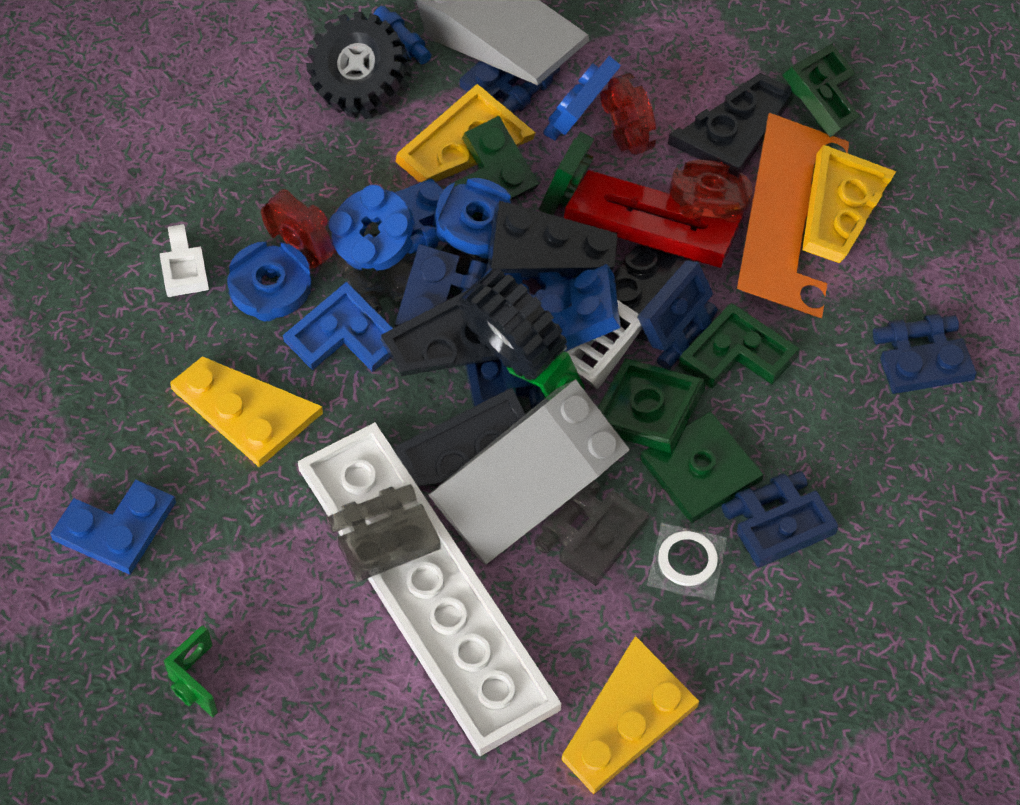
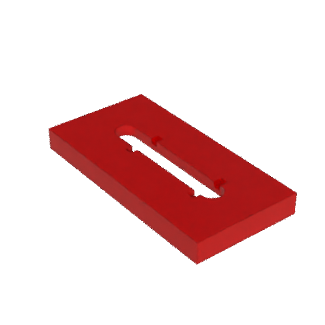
[564,170,743,268]

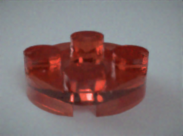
[600,73,656,155]
[669,160,753,222]
[261,189,336,269]

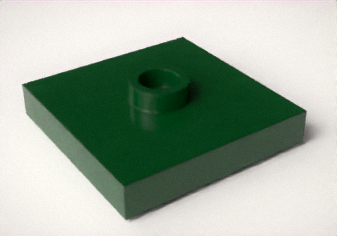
[598,358,705,453]
[640,411,764,524]

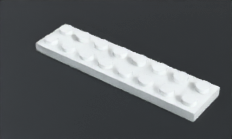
[298,423,561,756]

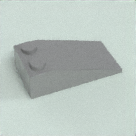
[416,0,589,85]
[428,379,630,565]

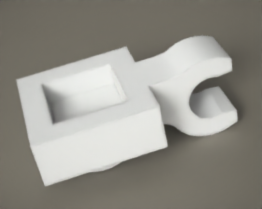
[160,224,209,297]

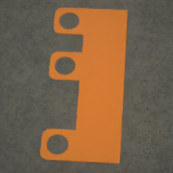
[737,113,849,318]

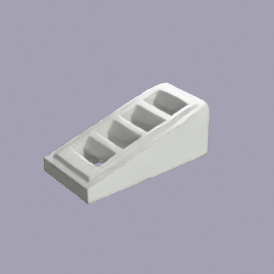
[566,300,642,389]

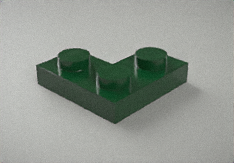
[782,43,860,137]
[451,116,539,219]
[538,131,594,215]
[679,303,800,389]

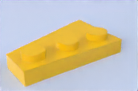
[395,84,536,182]
[802,145,896,263]
[170,356,323,467]
[562,636,699,794]

